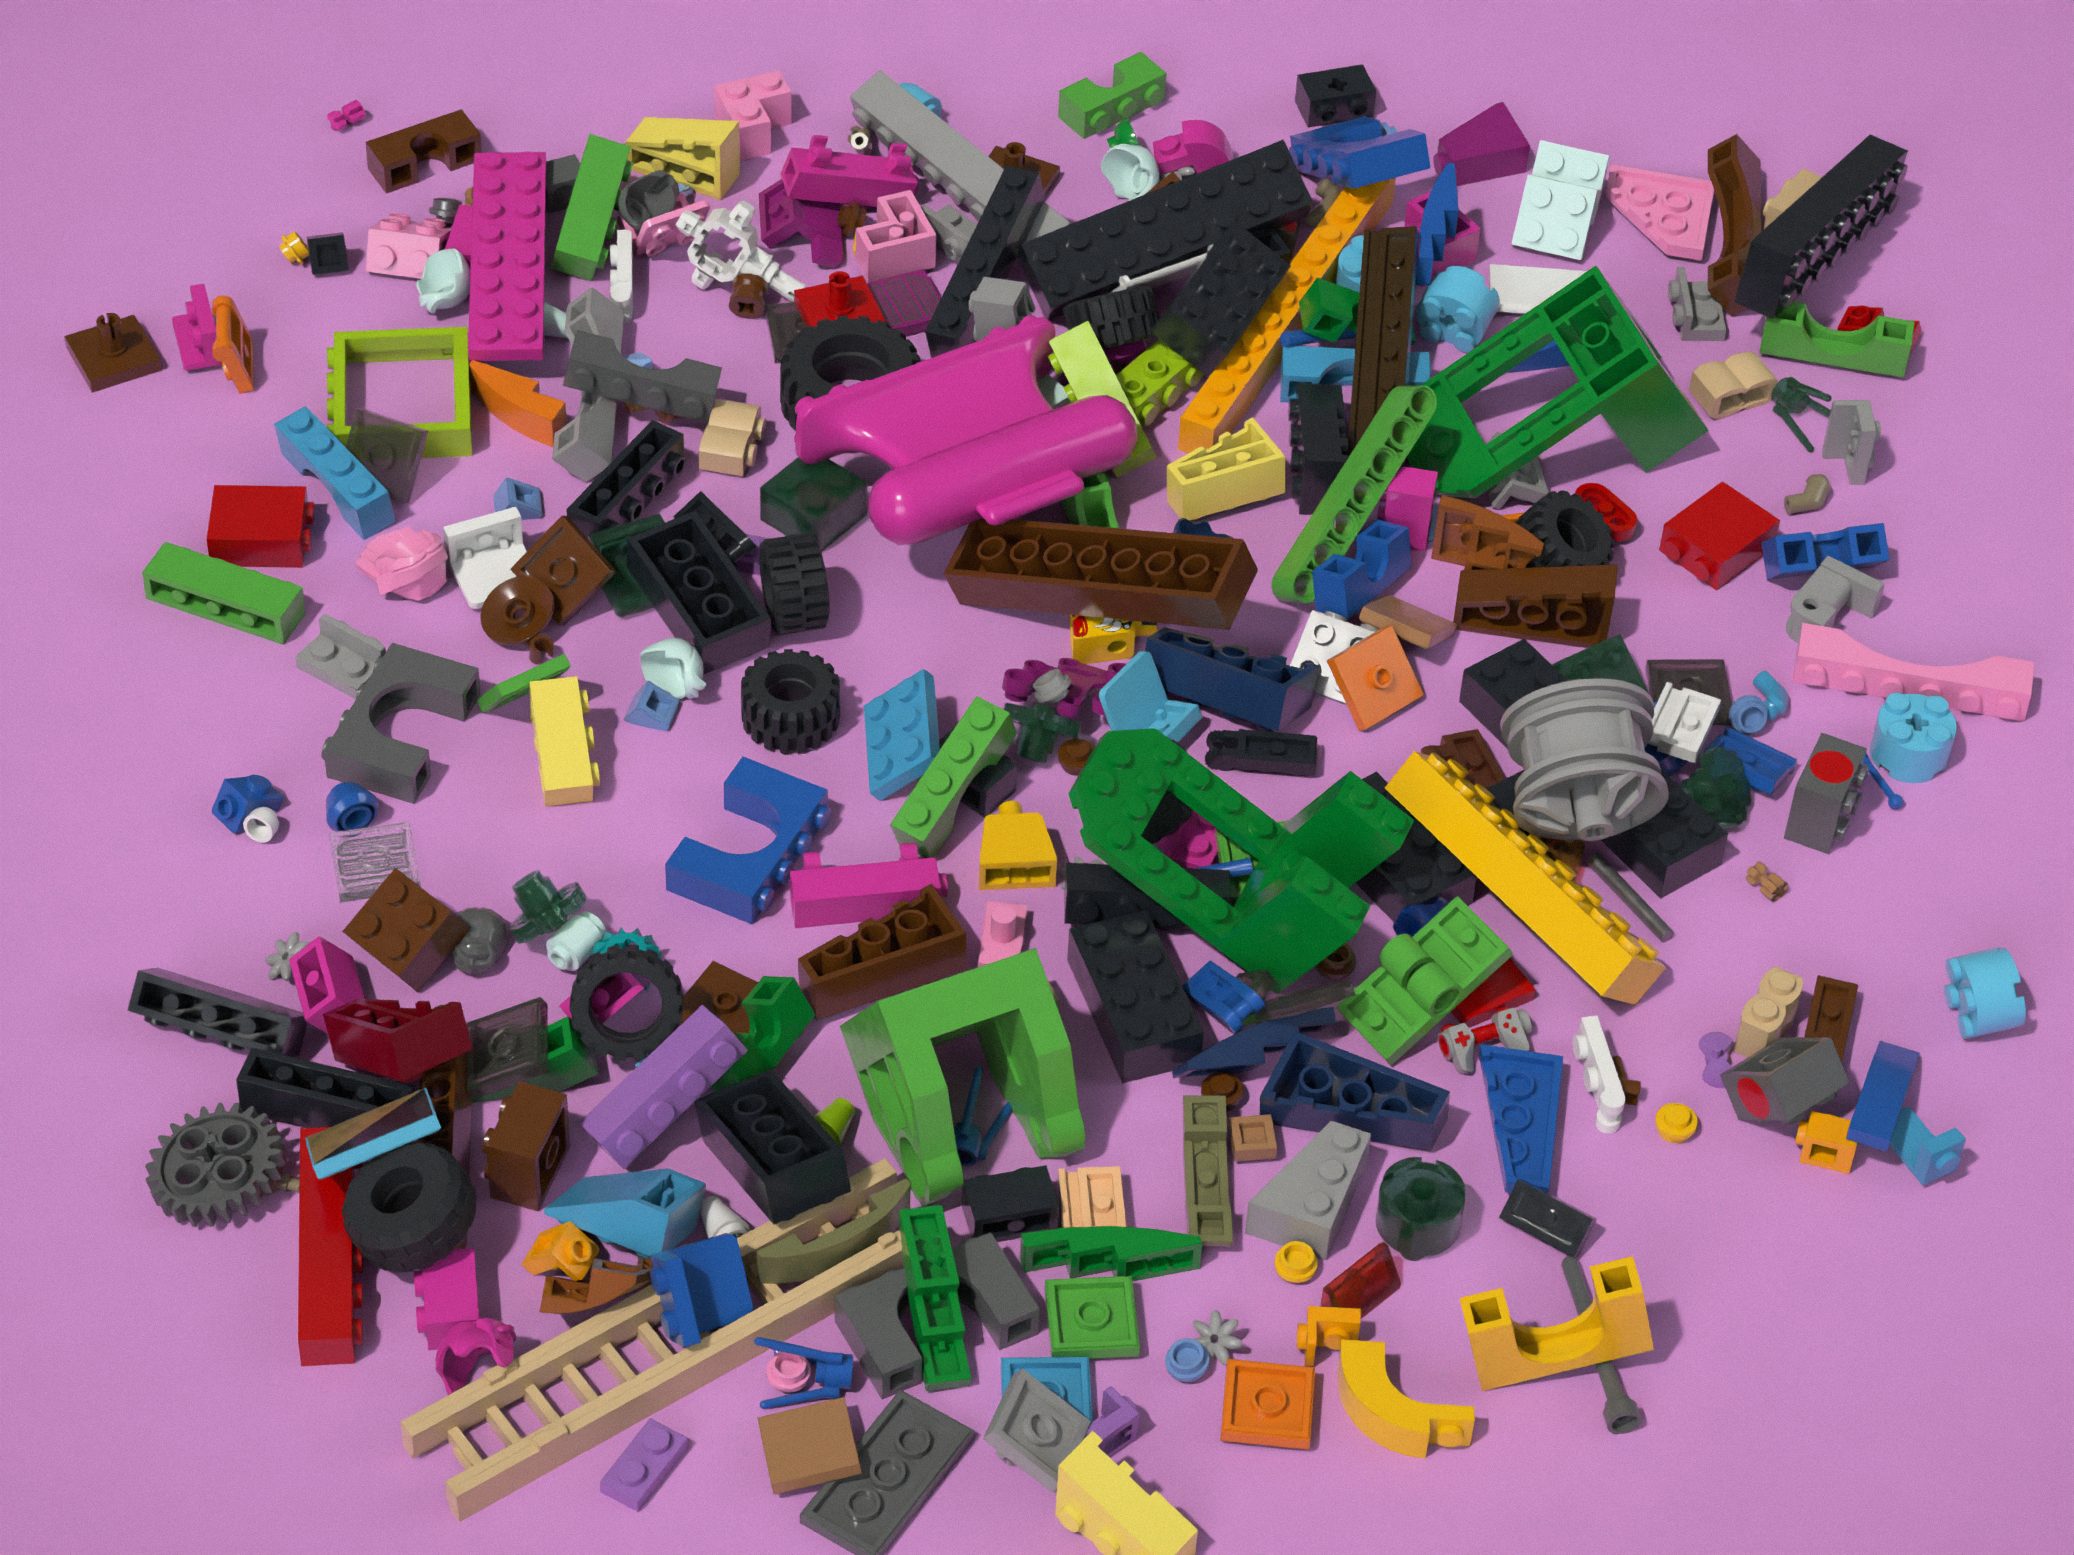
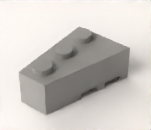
[969,277,1035,341]
[1245,1121,1371,1260]

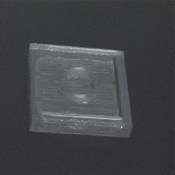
[329,822,421,903]

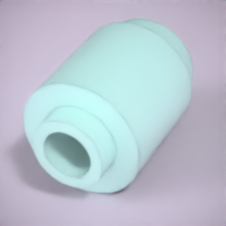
[546,911,606,971]

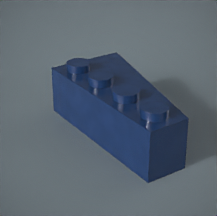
[1145,627,1319,732]
[1260,1031,1450,1151]

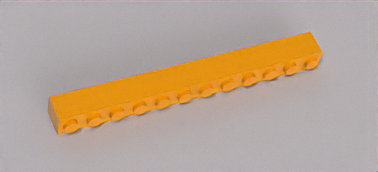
[1178,177,1396,453]

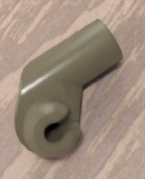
[1304,178,1340,228]

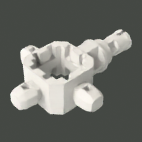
[675,200,806,304]

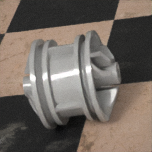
[1500,678,1669,841]

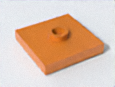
[1326,625,1424,731]
[1220,1359,1315,1450]

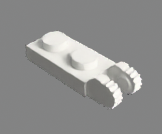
[610,230,633,324]

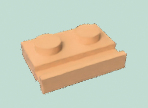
[1058,1166,1126,1228]

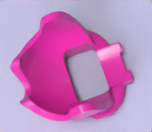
[435,1318,516,1395]

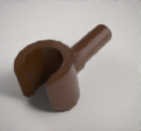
[524,635,554,664]
[1612,1056,1641,1106]

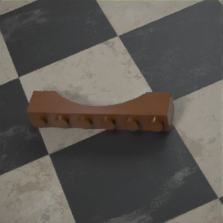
[1708,134,1761,316]

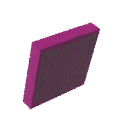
[867,269,941,336]

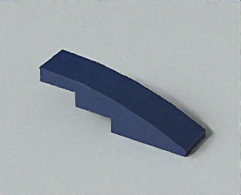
[1172,1007,1336,1078]

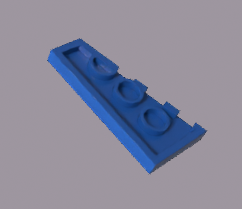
[1479,1044,1563,1193]

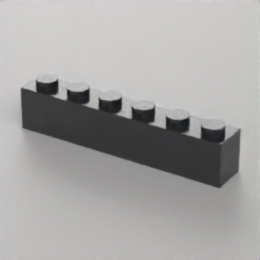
[925,165,1045,358]

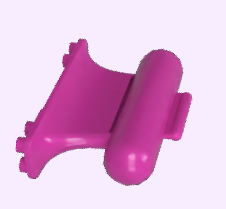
[794,315,1137,545]

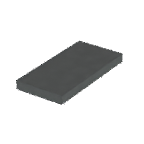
[800,1389,975,1555]

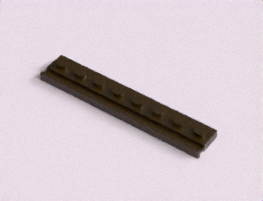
[1347,226,1419,466]

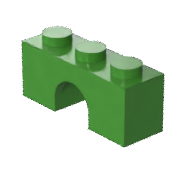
[1058,52,1167,139]

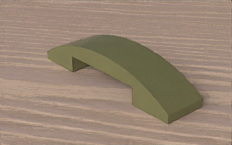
[1183,1095,1233,1246]
[757,1178,911,1284]

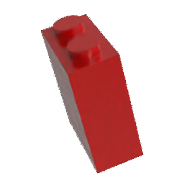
[1659,481,1780,590]
[206,485,315,568]

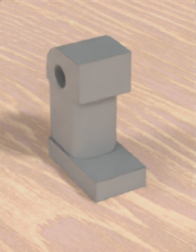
[1786,556,1885,643]

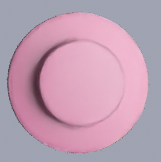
[767,1351,811,1392]

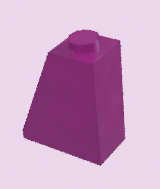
[1433,102,1530,186]

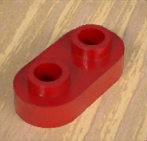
[1575,483,1637,542]

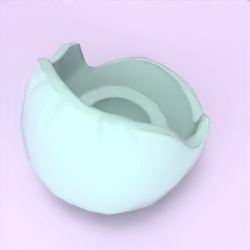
[1101,144,1159,201]
[416,248,470,313]
[640,638,706,699]

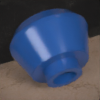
[326,782,379,834]

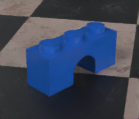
[1312,519,1412,620]
[1761,523,1890,580]

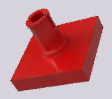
[794,271,886,327]
[1451,958,1536,1028]

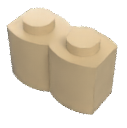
[1689,352,1778,419]
[699,399,766,477]
[1734,966,1803,1058]

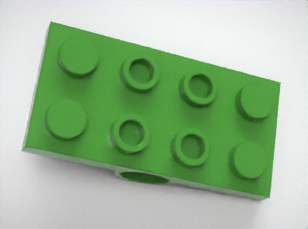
[1336,896,1513,1066]

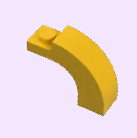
[1337,1339,1475,1459]

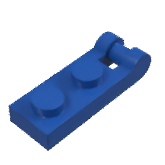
[1182,960,1266,1034]

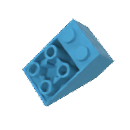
[544,1168,706,1259]

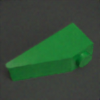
[472,1016,599,1103]

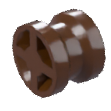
[728,274,769,319]

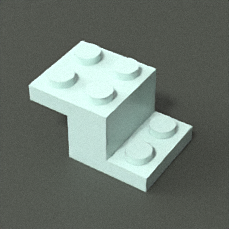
[1512,140,1610,260]

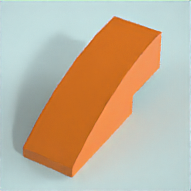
[469,360,567,447]

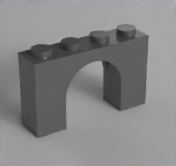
[321,643,481,804]
[834,1232,1040,1399]

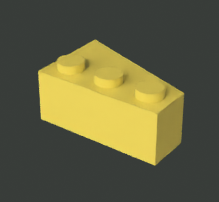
[625,117,740,200]
[1167,417,1285,520]
[529,676,600,807]
[1055,1430,1198,1555]

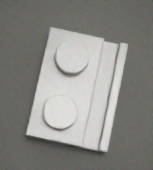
[1645,682,1721,763]

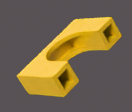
[1459,1256,1654,1391]

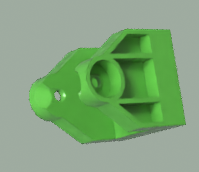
[840,948,1086,1206]

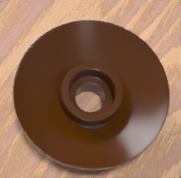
[480,576,554,646]

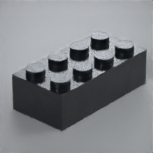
[1150,220,1291,377]
[627,511,771,675]
[1356,771,1477,937]
[1067,910,1204,1084]
[694,1069,851,1225]

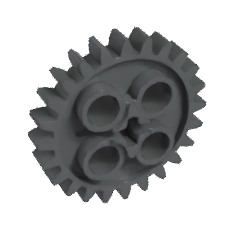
[145,1103,286,1227]

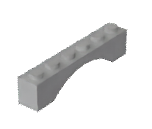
[552,287,624,483]

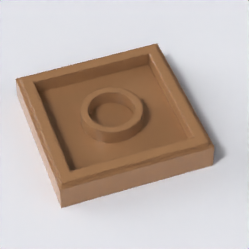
[1359,595,1457,649]
[757,1397,862,1495]

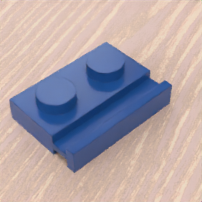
[1701,727,1797,795]

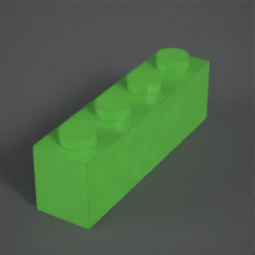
[550,133,634,281]
[142,542,306,645]

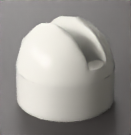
[243,807,279,843]

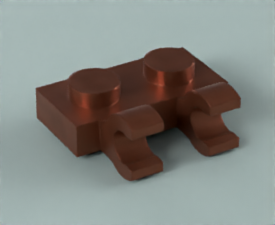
[1421,729,1505,788]

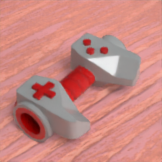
[1438,1007,1532,1074]

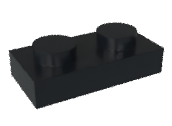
[1499,1179,1597,1257]

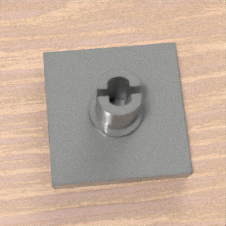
[983,1368,1091,1493]

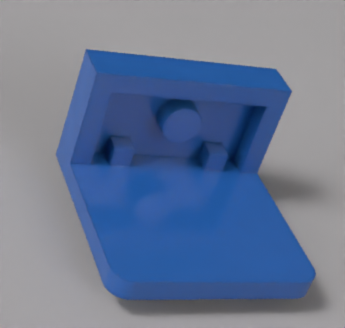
[650,1233,754,1347]

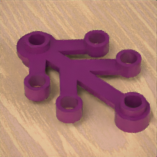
[1002,658,1126,718]

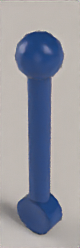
[1863,752,1904,809]

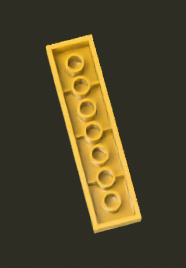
[1385,751,1666,1005]

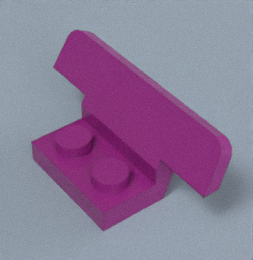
[759,179,843,268]

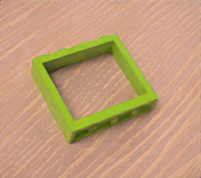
[327,326,472,461]

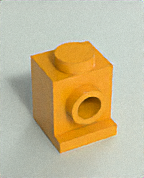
[1795,1111,1857,1174]

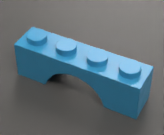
[1280,346,1430,403]
[274,406,396,540]

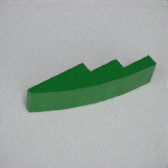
[898,1205,972,1391]
[1019,1226,1202,1282]

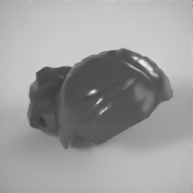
[618,170,680,231]
[451,907,509,975]

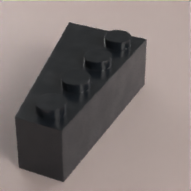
[1288,384,1350,515]

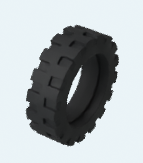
[569,945,684,1061]

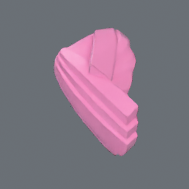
[355,526,448,601]

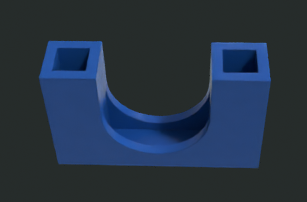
[1289,116,1431,188]
[665,756,831,924]

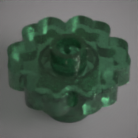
[1003,702,1082,763]
[1681,746,1751,828]
[510,870,587,944]

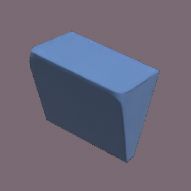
[493,477,543,520]
[624,680,681,731]

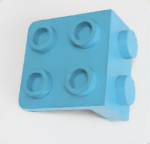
[1099,651,1202,742]

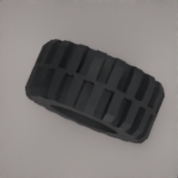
[780,316,921,452]

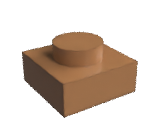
[1228,1114,1277,1161]

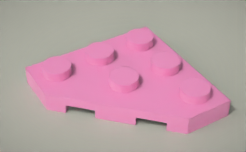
[1605,164,1714,260]

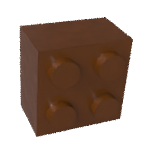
[342,867,470,992]
[482,1081,570,1211]

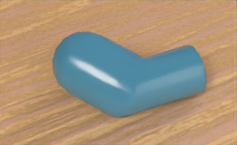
[1753,671,1789,720]

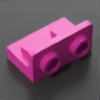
[172,284,221,370]
[1159,811,1218,868]

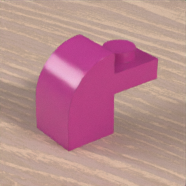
[1153,120,1233,175]

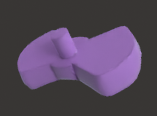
[1698,1032,1734,1088]

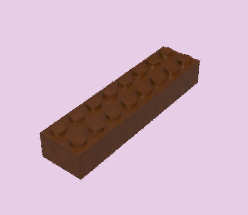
[944,518,1258,630]

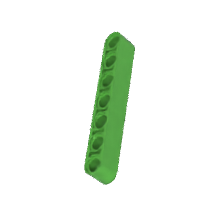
[1271,385,1437,603]

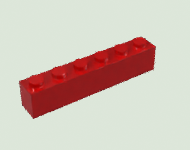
[298,1127,363,1366]

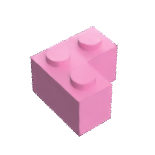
[713,70,792,161]
[856,190,936,283]

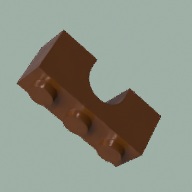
[365,109,482,194]

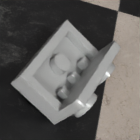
[1822,400,1881,485]

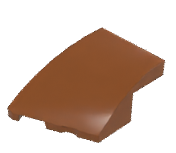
[1431,495,1544,570]
[539,1256,653,1314]

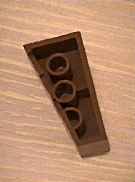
[1453,564,1618,651]
[798,883,967,1021]

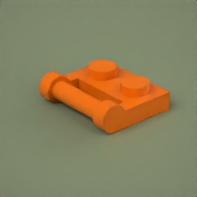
[212,295,254,394]

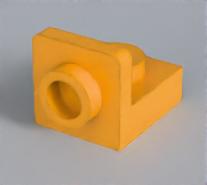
[521,1221,599,1282]
[1296,1306,1361,1366]

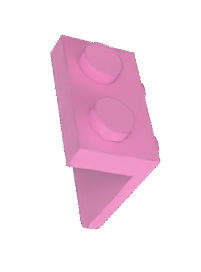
[617,192,710,257]
[366,213,452,279]

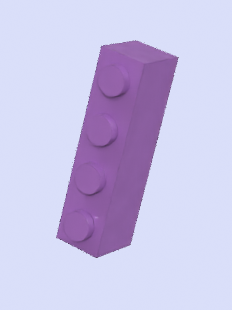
[579,1005,748,1169]

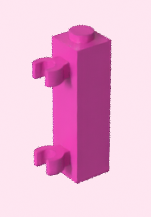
[780,135,919,207]
[790,842,948,928]

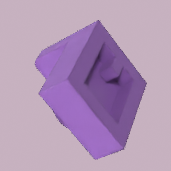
[1086,1386,1139,1457]

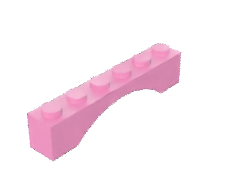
[1792,623,2034,721]

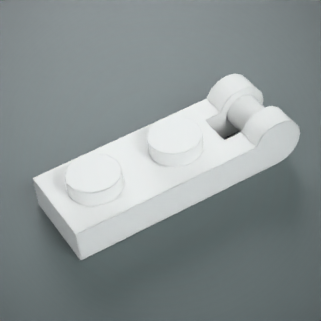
[1573,1015,1625,1134]

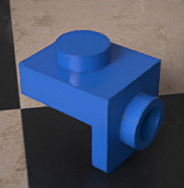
[212,774,284,833]

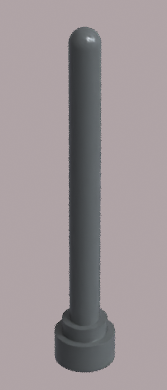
[1561,1256,1642,1434]

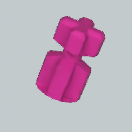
[327,100,366,131]

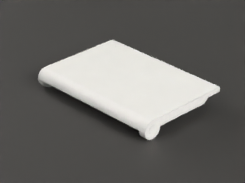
[1110,244,1213,293]
[1489,264,1587,314]

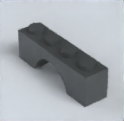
[563,330,722,423]

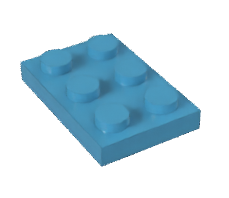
[864,669,940,801]

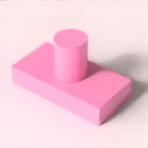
[978,901,1027,967]

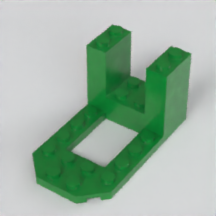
[1406,266,1709,498]
[1068,728,1414,994]

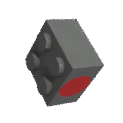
[1784,733,1869,854]
[1720,1037,1850,1125]

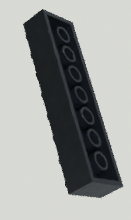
[1734,134,1908,319]
[1017,139,1313,321]
[1459,638,1728,899]

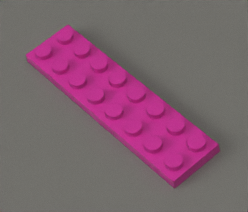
[468,151,547,361]

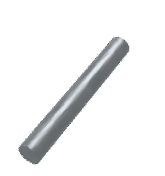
[1586,852,1674,942]

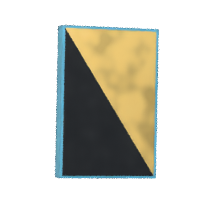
[305,1088,441,1180]

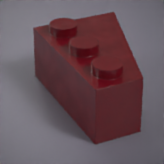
[323,999,472,1083]

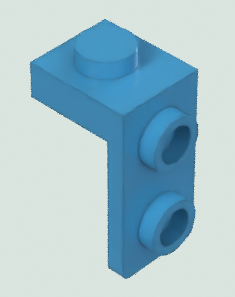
[1889,1107,1966,1186]

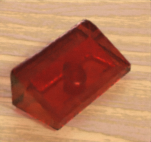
[1320,1242,1401,1319]

